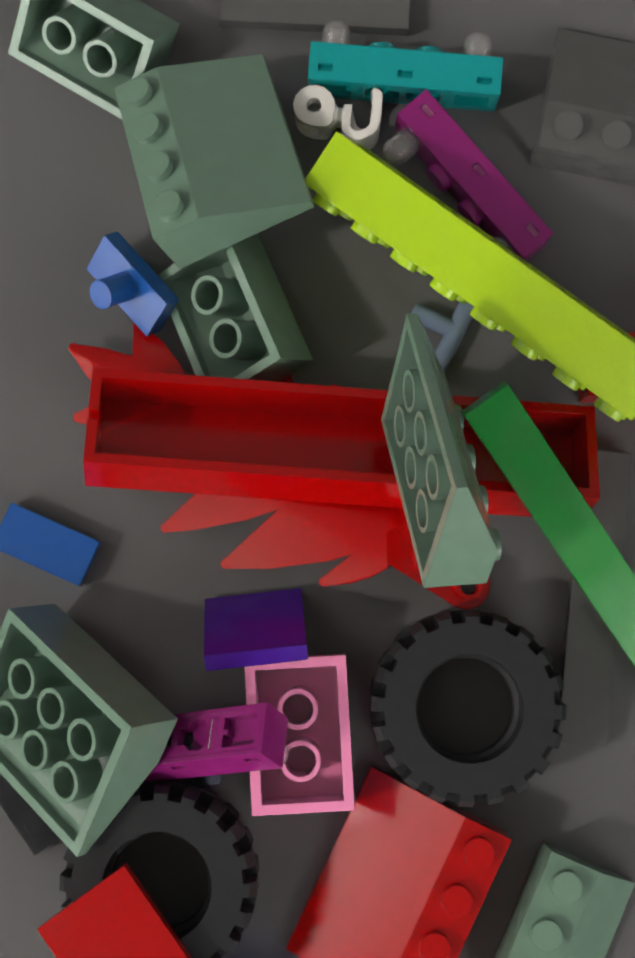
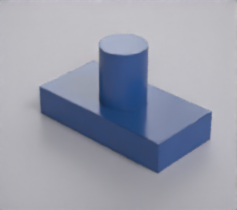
[86,231,179,336]

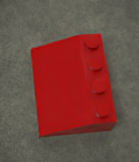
[286,766,512,958]

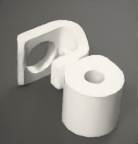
[293,85,383,150]

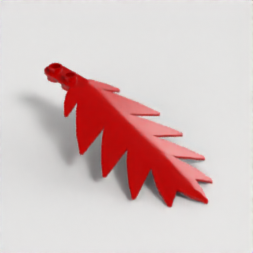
[68,323,490,610]

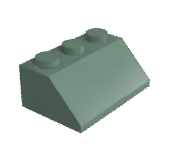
[8,0,180,119]
[158,233,313,382]
[494,841,635,958]

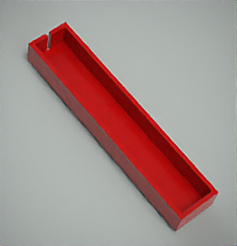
[83,367,600,517]

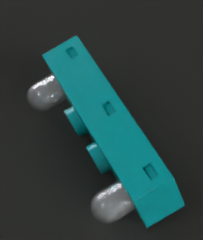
[308,20,503,112]

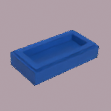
[0,502,102,587]

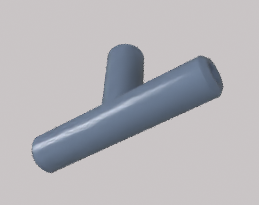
[411,302,474,374]

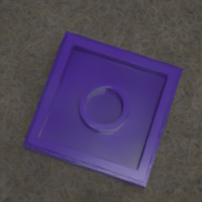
[204,588,308,671]

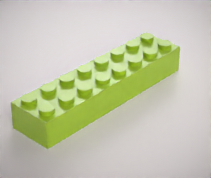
[305,131,635,422]

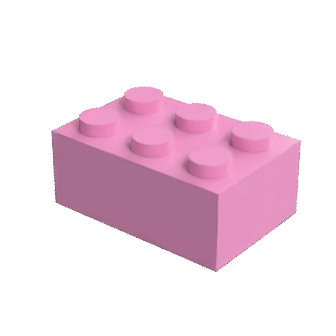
[244,653,355,816]

